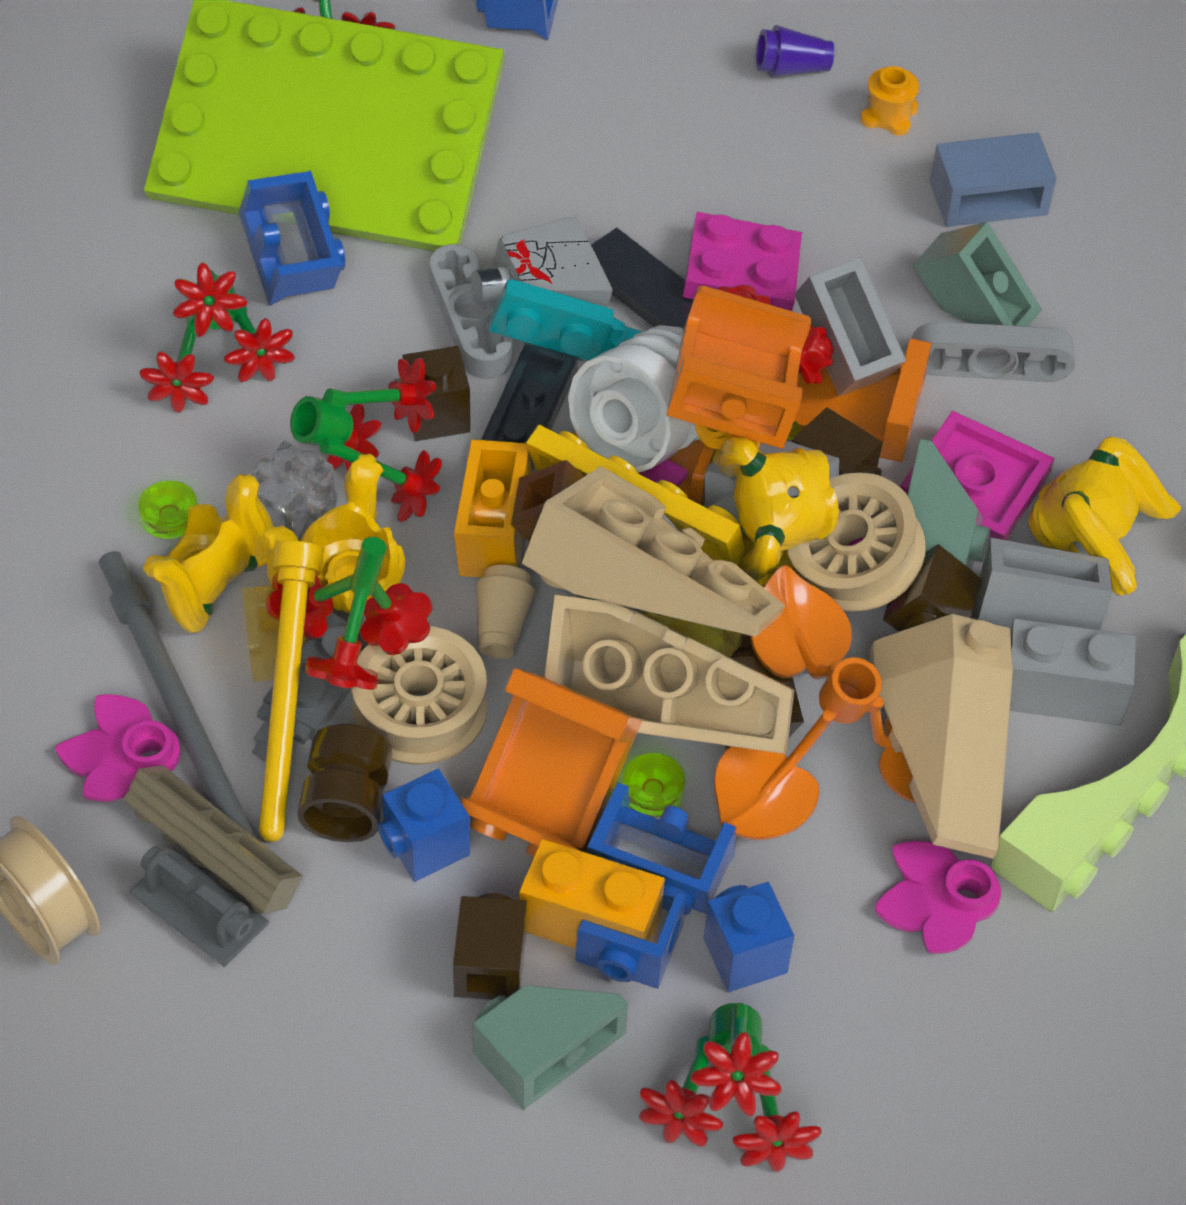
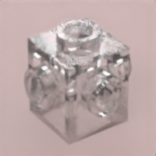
[251,441,337,541]

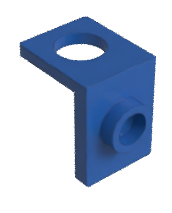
[576,891,687,989]

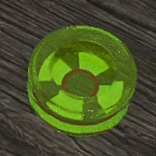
[138,480,198,539]
[622,753,685,817]

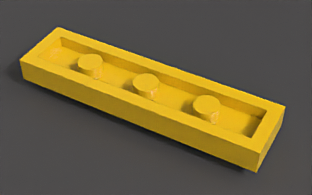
[526,425,746,566]

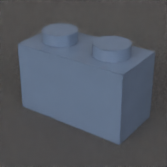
[930,132,1057,227]

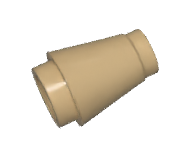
[476,565,535,659]

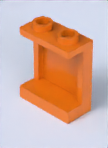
[666,285,811,449]
[788,338,932,463]
[460,668,643,857]

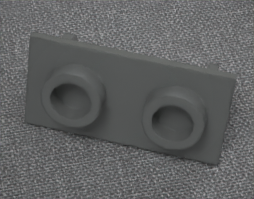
[129,846,269,968]

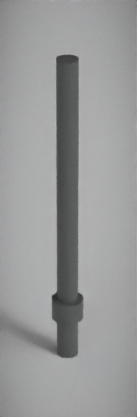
[99,551,255,838]

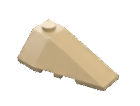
[522,466,785,637]
[544,595,794,754]
[869,614,1013,859]

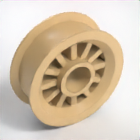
[787,473,926,612]
[351,626,487,765]
[0,816,101,965]

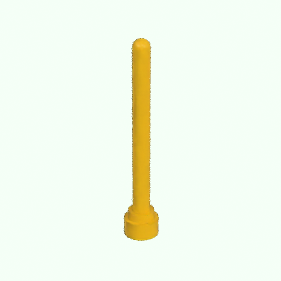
[259,541,324,842]

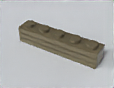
[124,765,303,914]

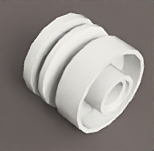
[568,325,699,473]

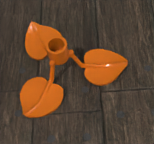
[713,565,916,840]

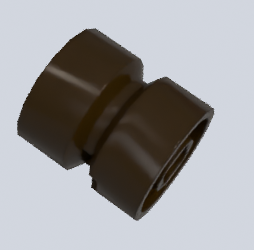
[297,723,393,843]

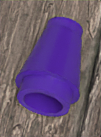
[756,25,834,77]

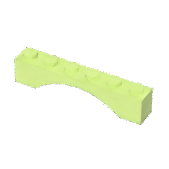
[991,634,1186,912]

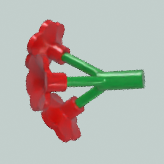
[266,537,433,690]

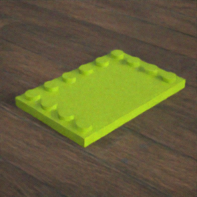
[144,0,505,251]

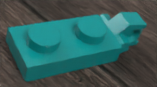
[488,279,642,361]

